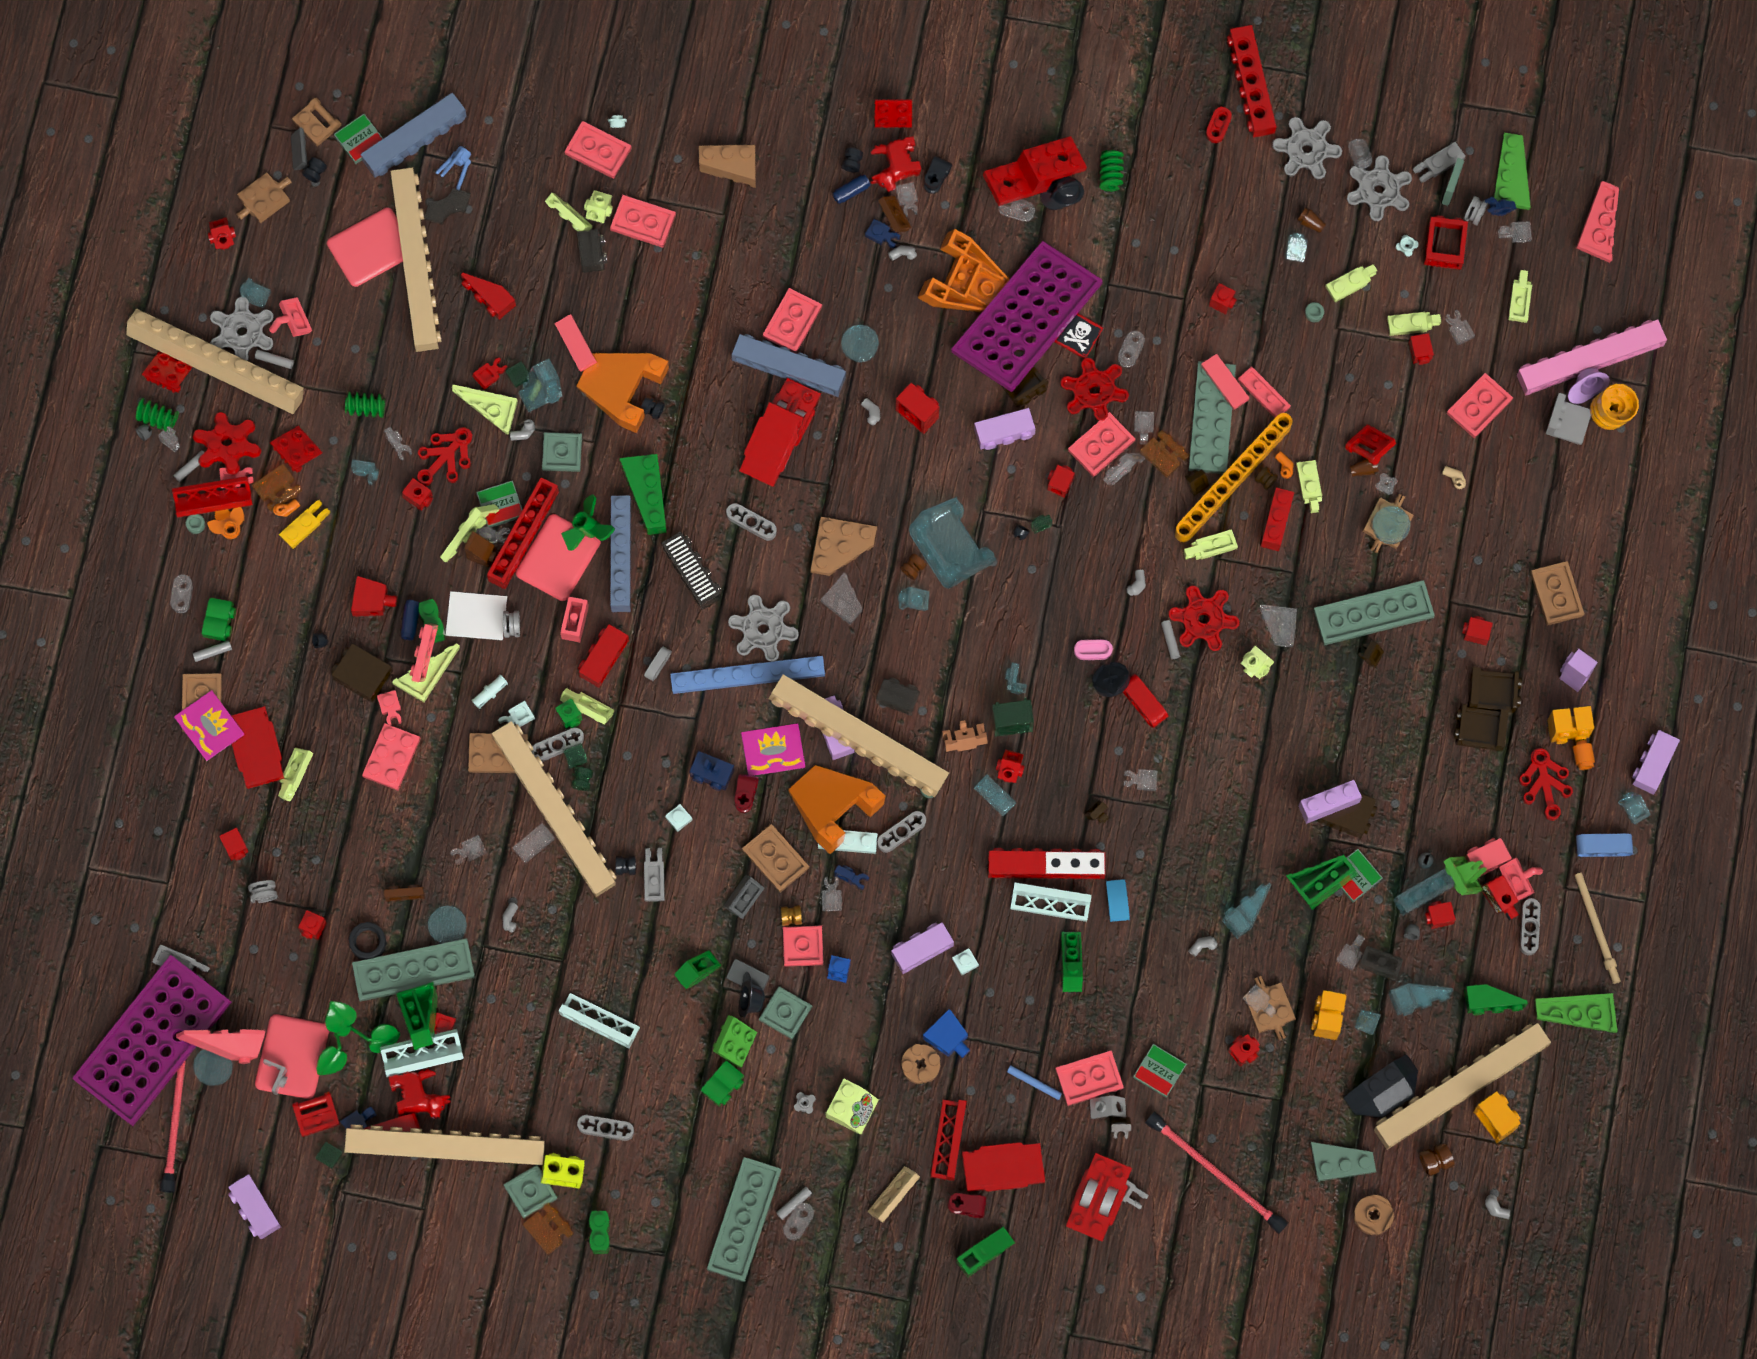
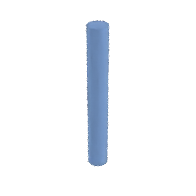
[1007,1066,1062,1100]

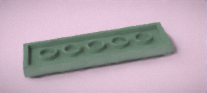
[1189,361,1236,474]
[1313,580,1435,645]
[352,939,475,1002]
[707,1157,782,1282]

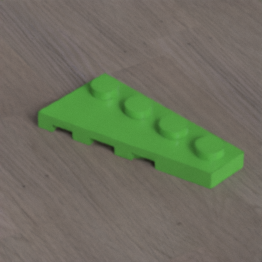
[1494,133,1531,210]
[1534,993,1617,1033]

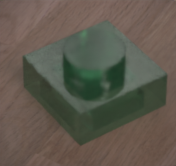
[505,361,532,388]
[1031,515,1052,534]
[563,743,588,769]
[315,1142,343,1169]

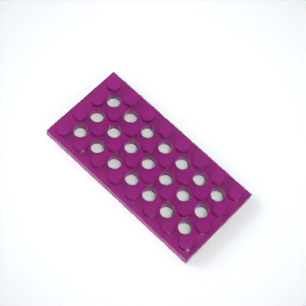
[951,241,1103,392]
[72,955,231,1126]

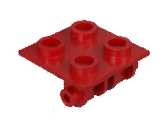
[875,100,912,128]
[142,351,193,393]
[270,426,323,473]

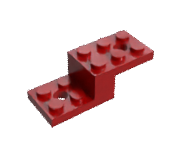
[983,136,1087,206]

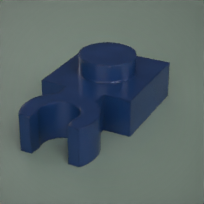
[865,219,900,248]

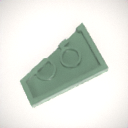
[1310,1142,1376,1182]

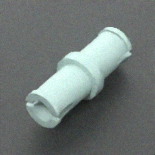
[472,675,508,709]

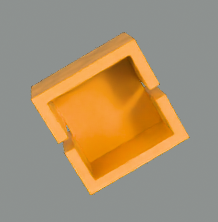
[1547,706,1594,744]
[1311,990,1346,1040]
[1473,1092,1521,1143]

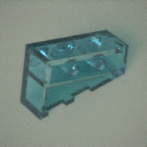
[519,359,562,412]

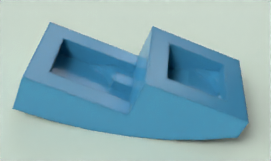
[1106,879,1130,922]

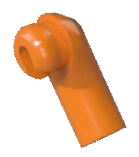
[1275,451,1294,478]
[273,499,300,517]

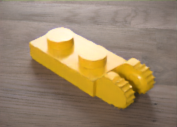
[279,500,330,549]

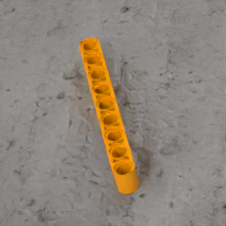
[1175,413,1292,542]

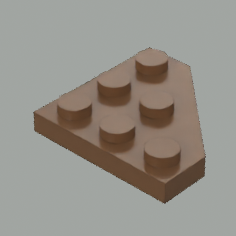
[811,517,877,576]

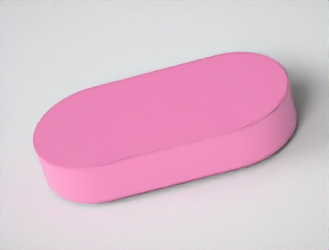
[1074,640,1113,660]

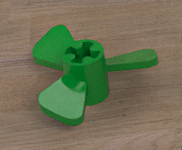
[561,494,615,551]

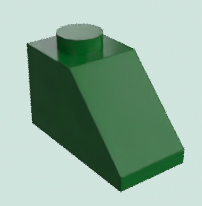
[674,950,721,989]

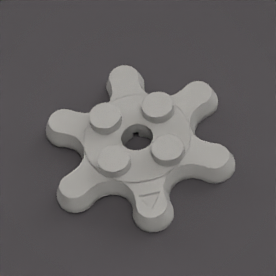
[1273,117,1342,179]
[1347,156,1412,221]
[210,297,274,361]
[728,595,798,662]

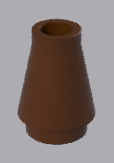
[1297,208,1326,233]
[1350,459,1379,477]

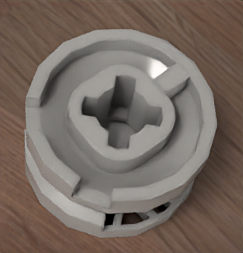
[1464,196,1488,225]
[503,611,520,638]
[248,880,278,903]

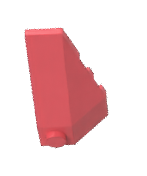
[176,1029,265,1064]

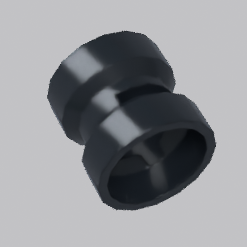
[841,148,863,173]
[302,157,327,183]
[641,395,665,420]
[616,856,636,875]

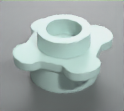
[608,115,627,128]
[1396,235,1418,257]

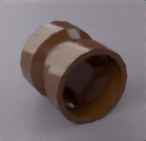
[900,553,927,580]

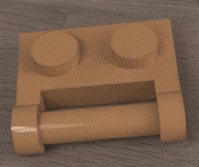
[292,98,342,147]

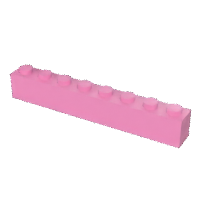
[1517,320,1667,396]

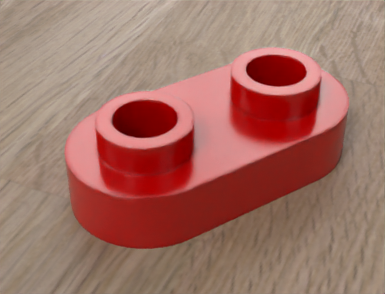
[1206,107,1232,143]

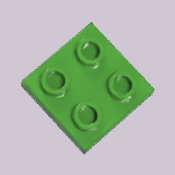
[1443,856,1487,895]
[713,1015,757,1068]

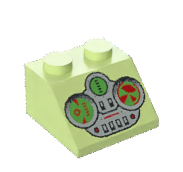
[826,1079,879,1135]

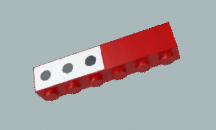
[988,848,1105,879]

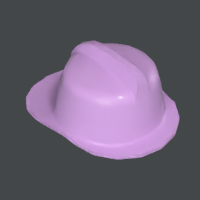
[1568,368,1610,404]

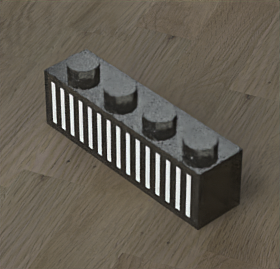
[661,532,722,611]

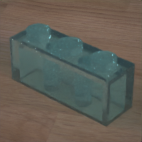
[1393,869,1455,916]

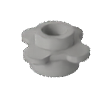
[794,1092,816,1114]

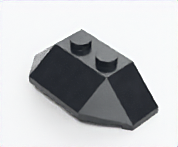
[1343,1054,1418,1118]

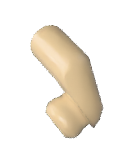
[1443,466,1466,489]

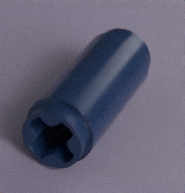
[832,175,871,204]
[400,600,419,641]

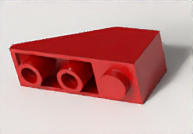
[461,273,516,320]

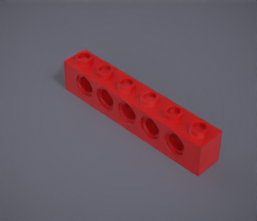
[1227,25,1276,138]
[487,478,559,589]

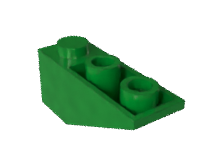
[1061,932,1083,992]
[1464,984,1528,1015]
[956,1227,1015,1278]

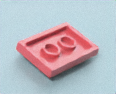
[564,121,632,179]
[610,195,676,248]
[763,288,822,353]
[1447,373,1513,439]
[1068,412,1135,477]
[410,623,438,682]
[362,723,421,791]
[1055,1051,1124,1106]

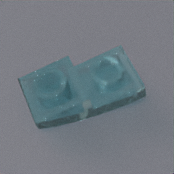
[974,775,1016,816]

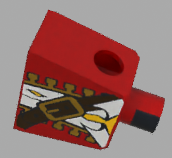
[1481,875,1519,920]

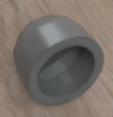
[135,424,152,441]
[1418,852,1434,869]
[1404,924,1420,940]

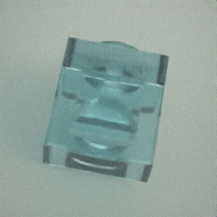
[1285,233,1308,262]
[240,278,271,308]
[351,460,379,486]
[898,587,930,611]
[1618,792,1651,824]

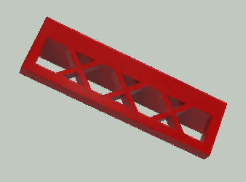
[172,476,253,517]
[931,1100,966,1181]

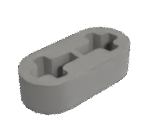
[644,646,672,681]

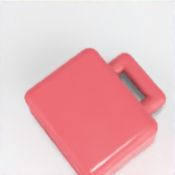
[327,207,403,287]
[516,514,601,601]
[255,1014,329,1099]

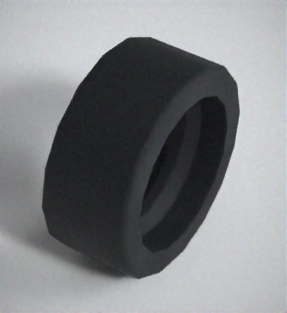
[349,922,387,960]

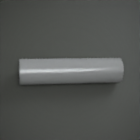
[255,350,294,369]
[173,450,204,482]
[1161,620,1180,659]
[193,641,232,662]
[776,1186,812,1220]

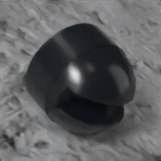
[1013,524,1030,540]
[312,633,328,648]

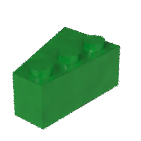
[1286,855,1358,910]
[396,982,438,1050]

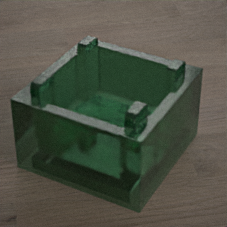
[991,698,1034,737]

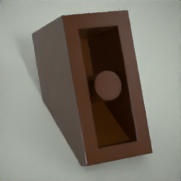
[465,531,497,567]

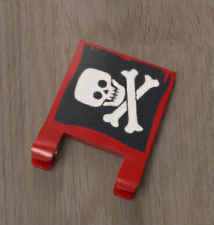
[1054,310,1103,359]

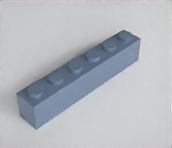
[361,93,467,178]
[732,334,846,397]
[611,496,631,612]

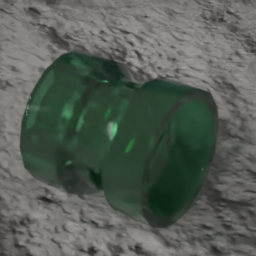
[571,767,593,791]

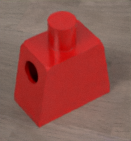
[351,576,398,616]

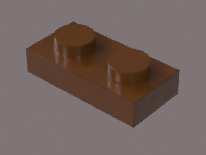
[879,196,911,232]
[384,885,425,902]

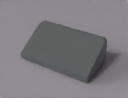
[291,128,308,170]
[724,876,764,919]
[726,959,770,991]

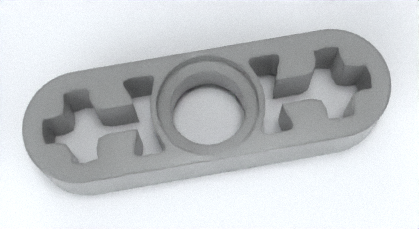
[726,503,777,541]
[531,728,584,762]
[877,811,926,853]
[1520,899,1540,955]
[577,1115,634,1141]

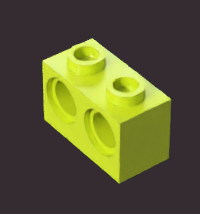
[541,1153,585,1189]

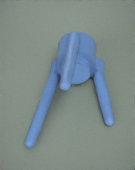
[436,147,471,191]

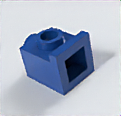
[827,956,851,983]

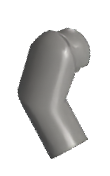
[888,245,917,261]
[861,398,880,425]
[510,419,535,441]
[1127,570,1146,596]
[503,902,518,932]
[1188,936,1218,957]
[1485,1195,1511,1219]

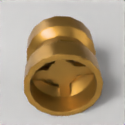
[781,905,802,926]

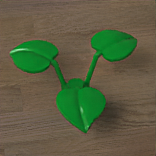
[316,1001,400,1075]

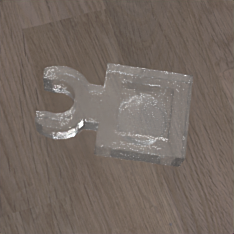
[895,182,918,217]
[1446,310,1475,345]
[1123,769,1158,791]
[450,835,487,865]
[822,877,842,911]

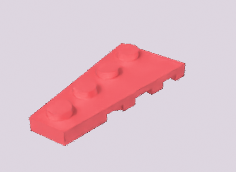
[1576,181,1619,263]

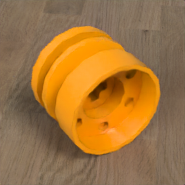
[1590,384,1639,430]

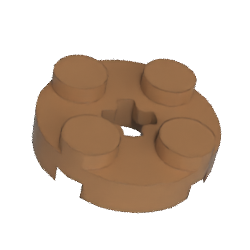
[901,1044,940,1084]
[1354,1195,1394,1235]

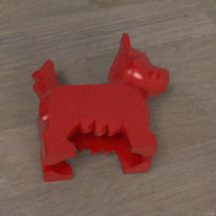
[870,136,921,192]
[388,1068,451,1119]

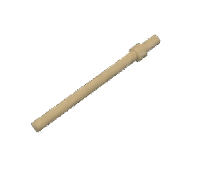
[1574,873,1621,984]

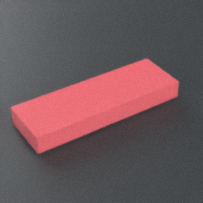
[555,314,597,372]
[1201,354,1250,410]
[1238,366,1291,418]

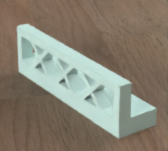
[1011,883,1091,922]
[559,993,640,1048]
[380,1029,464,1077]

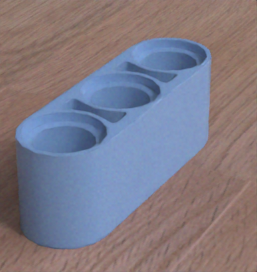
[1576,834,1633,857]

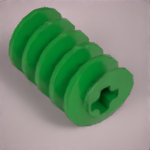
[1100,150,1124,192]
[345,392,385,418]
[136,398,179,432]

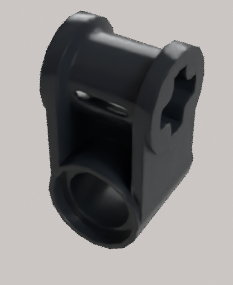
[924,156,953,194]

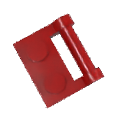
[1345,424,1396,465]
[292,1091,340,1137]

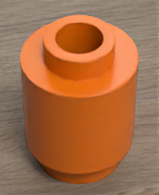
[1573,740,1595,770]

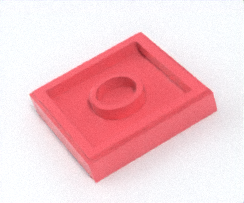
[783,926,823,967]

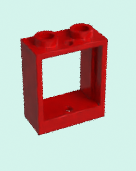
[1424,216,1468,270]

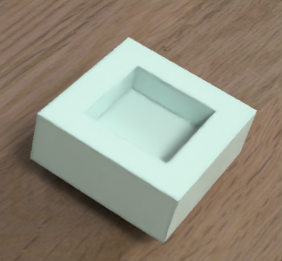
[665,804,692,832]
[952,948,979,976]

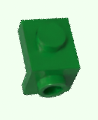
[556,699,582,729]

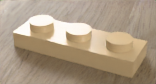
[867,1166,920,1222]

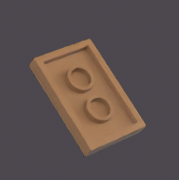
[1530,561,1584,626]
[182,673,222,732]
[468,733,528,773]
[742,824,809,893]

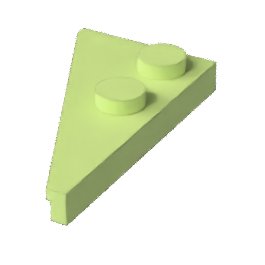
[452,385,518,435]
[440,504,499,562]
[392,644,460,702]

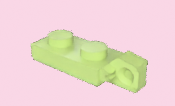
[545,193,592,232]
[1325,264,1377,302]
[1508,270,1532,323]
[1387,312,1441,336]
[1296,460,1322,513]
[1183,530,1238,560]
[560,688,614,725]
[278,748,313,801]

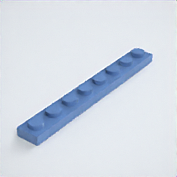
[671,656,825,694]

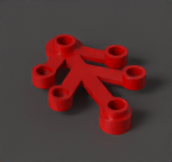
[417,427,473,486]
[1519,748,1573,821]

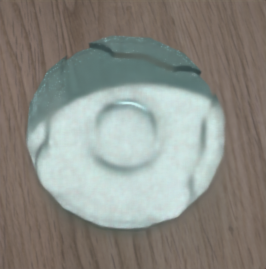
[841,325,879,362]
[1372,506,1410,544]
[428,906,467,944]
[193,1049,233,1086]

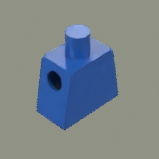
[923,1009,970,1058]

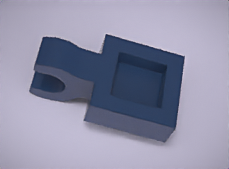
[1485,197,1517,216]
[834,865,869,890]
[341,1107,377,1129]

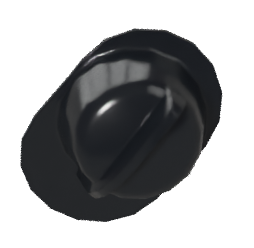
[1040,176,1084,210]
[738,972,765,1018]

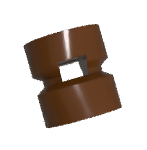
[1419,1143,1455,1177]

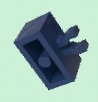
[690,751,734,791]

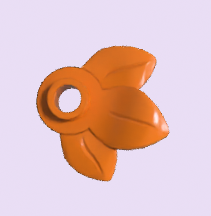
[207,507,244,539]

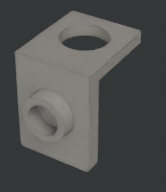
[263,1059,288,1095]
[1090,1095,1126,1119]

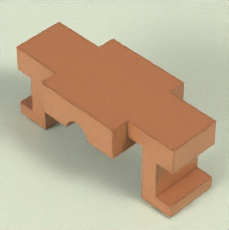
[942,720,988,752]

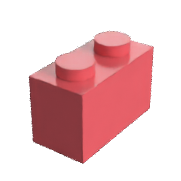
[560,597,589,643]
[1465,838,1512,876]

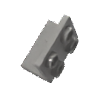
[1545,393,1591,445]

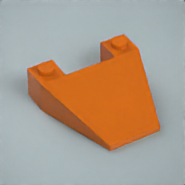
[918,229,1010,312]
[577,353,669,433]
[788,765,886,854]

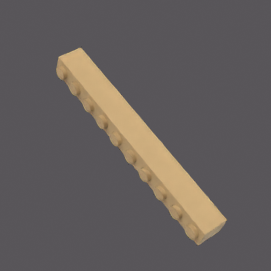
[391,168,441,352]
[126,309,304,414]
[769,675,949,797]
[492,721,616,897]
[1374,1023,1551,1150]
[345,1124,544,1165]

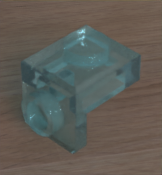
[1005,663,1027,694]

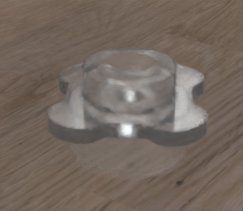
[1376,473,1398,495]

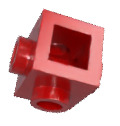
[208,217,236,249]
[996,749,1025,783]
[1228,1034,1260,1067]

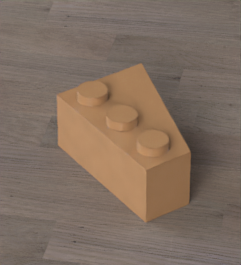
[699,145,756,188]

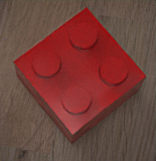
[895,383,939,434]

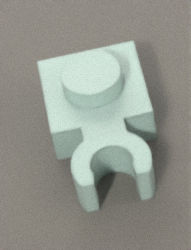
[498,701,535,727]

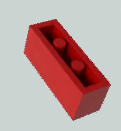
[1261,488,1294,551]
[578,624,629,688]

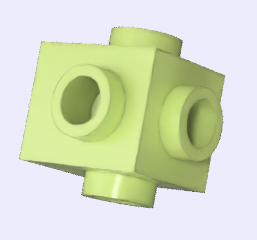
[584,190,613,223]
[1241,646,1274,679]

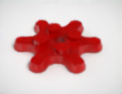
[1060,358,1129,421]
[193,412,261,475]
[1169,586,1240,651]

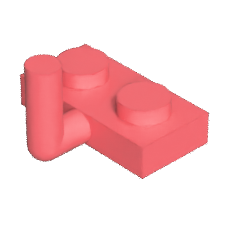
[269,298,312,337]
[1499,858,1543,902]

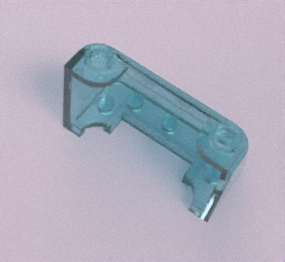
[909,497,996,589]

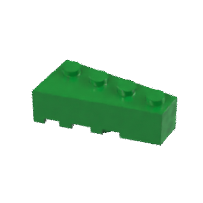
[620,454,667,535]

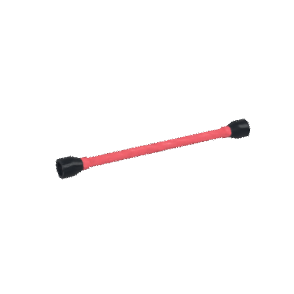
[159,1020,194,1193]
[1145,1111,1289,1234]

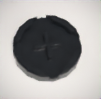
[1092,662,1130,697]

